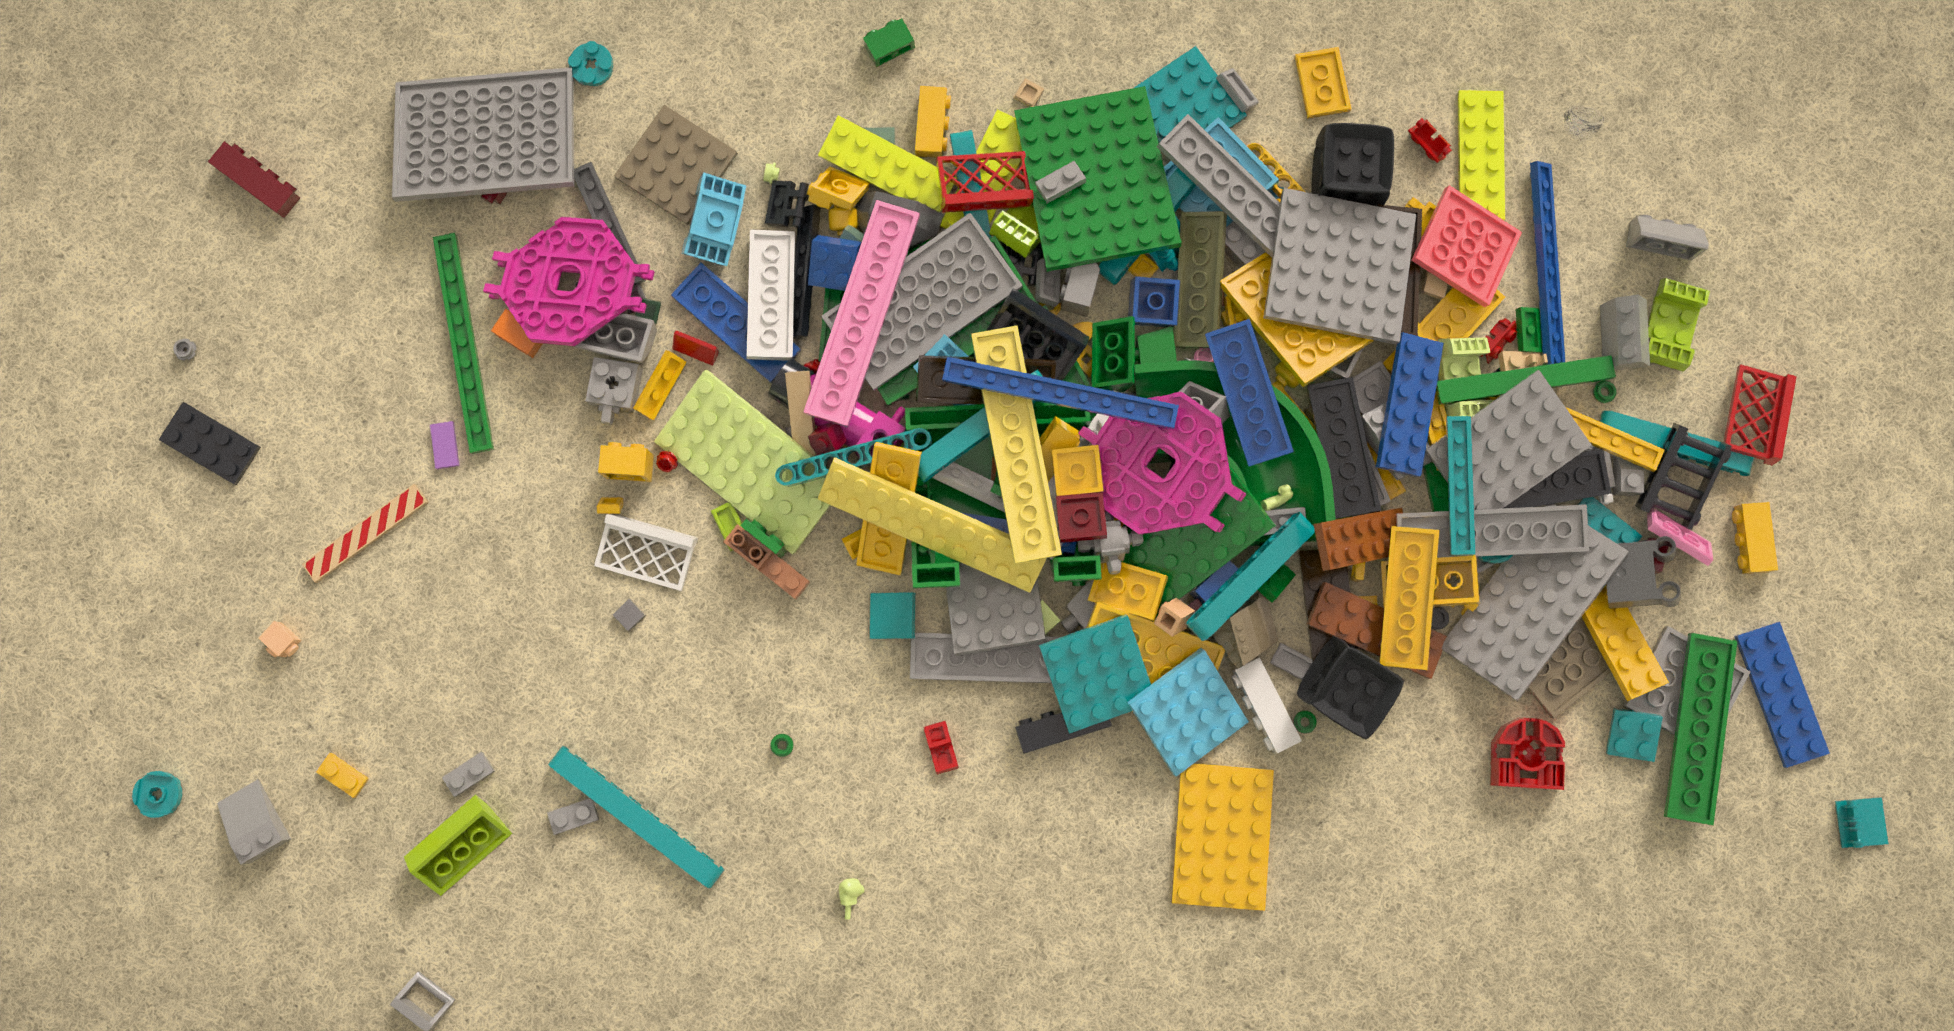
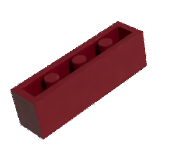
[208,141,300,218]

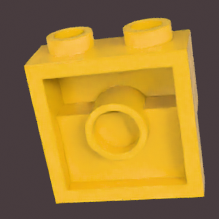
[807,166,870,211]

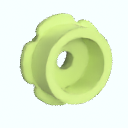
[763,163,780,184]

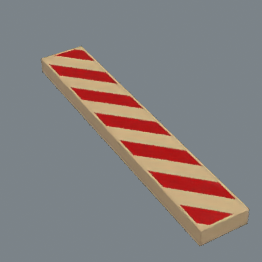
[302,484,429,583]

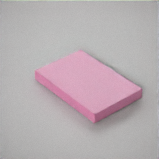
[1647,508,1713,566]

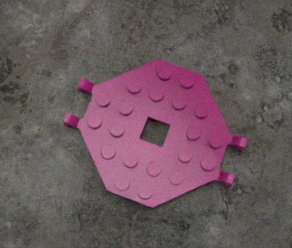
[483,217,655,346]
[1078,392,1247,535]

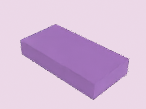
[430,421,460,470]

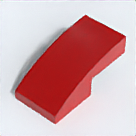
[923,721,959,775]

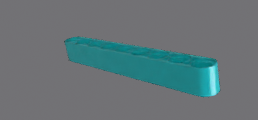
[548,745,725,889]

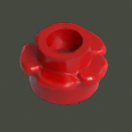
[656,451,678,472]

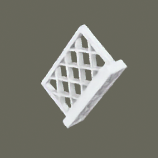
[594,514,698,591]

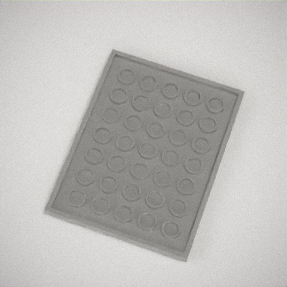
[392,67,574,202]

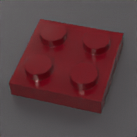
[1056,492,1107,543]

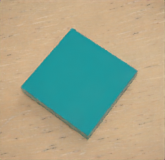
[870,592,916,639]

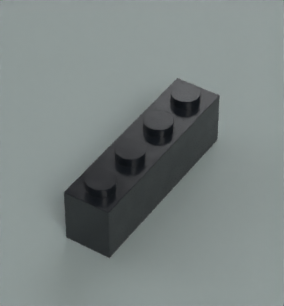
[1015,711,1112,754]

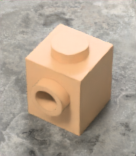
[1154,598,1195,637]
[258,621,302,658]

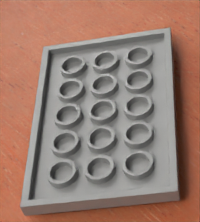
[1425,370,1592,510]

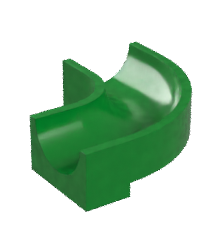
[1135,360,1336,546]

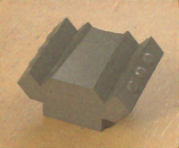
[1214,596,1278,669]

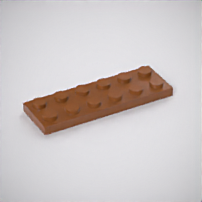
[1313,507,1403,571]
[1306,582,1447,679]

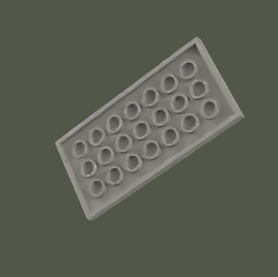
[821,213,1023,391]
[1442,504,1629,702]

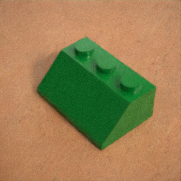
[1092,316,1135,393]

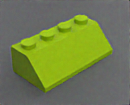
[404,794,512,896]

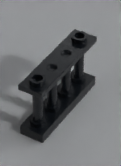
[1635,423,1732,530]

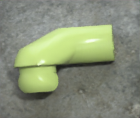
[1261,484,1293,511]

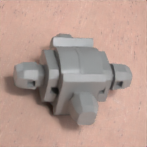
[1077,510,1143,574]

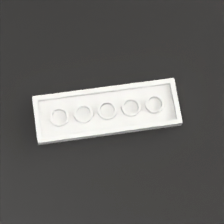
[747,230,795,360]

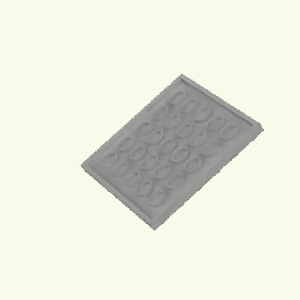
[1263,188,1416,345]

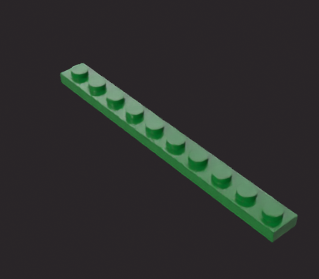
[433,233,494,454]

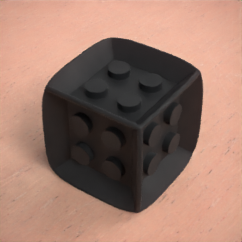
[1311,123,1394,206]
[1297,636,1404,740]

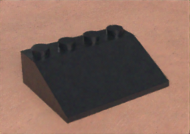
[986,288,1089,381]

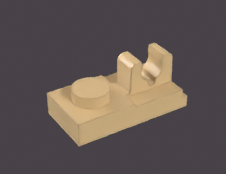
[1498,351,1548,372]

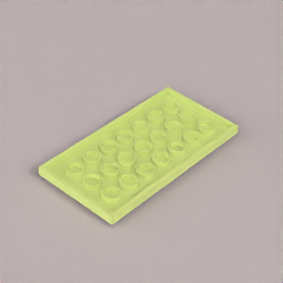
[654,370,831,554]

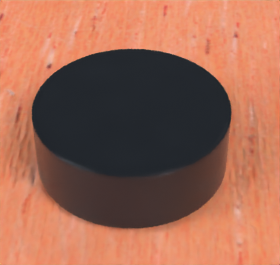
[1431,607,1449,630]

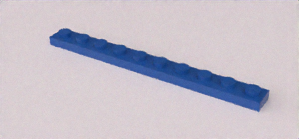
[1530,161,1566,365]
[942,357,1179,429]

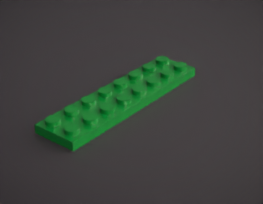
[1664,633,1738,826]

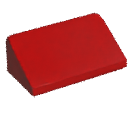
[672,331,719,366]

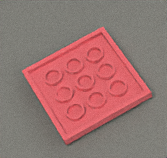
[1411,185,1522,307]

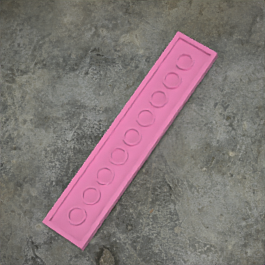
[804,200,920,427]

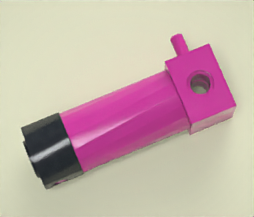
[768,359,906,458]

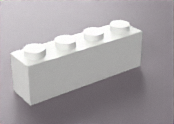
[1231,658,1302,754]

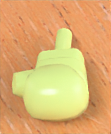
[838,878,864,919]

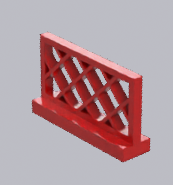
[936,151,1034,213]
[1723,364,1797,466]

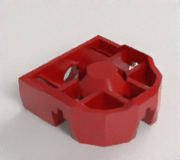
[1490,717,1565,790]

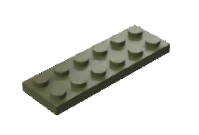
[1174,211,1227,348]

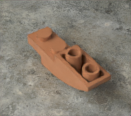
[723,524,810,600]

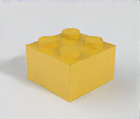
[598,442,654,482]

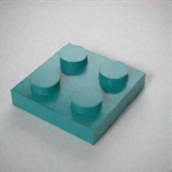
[1606,708,1663,762]

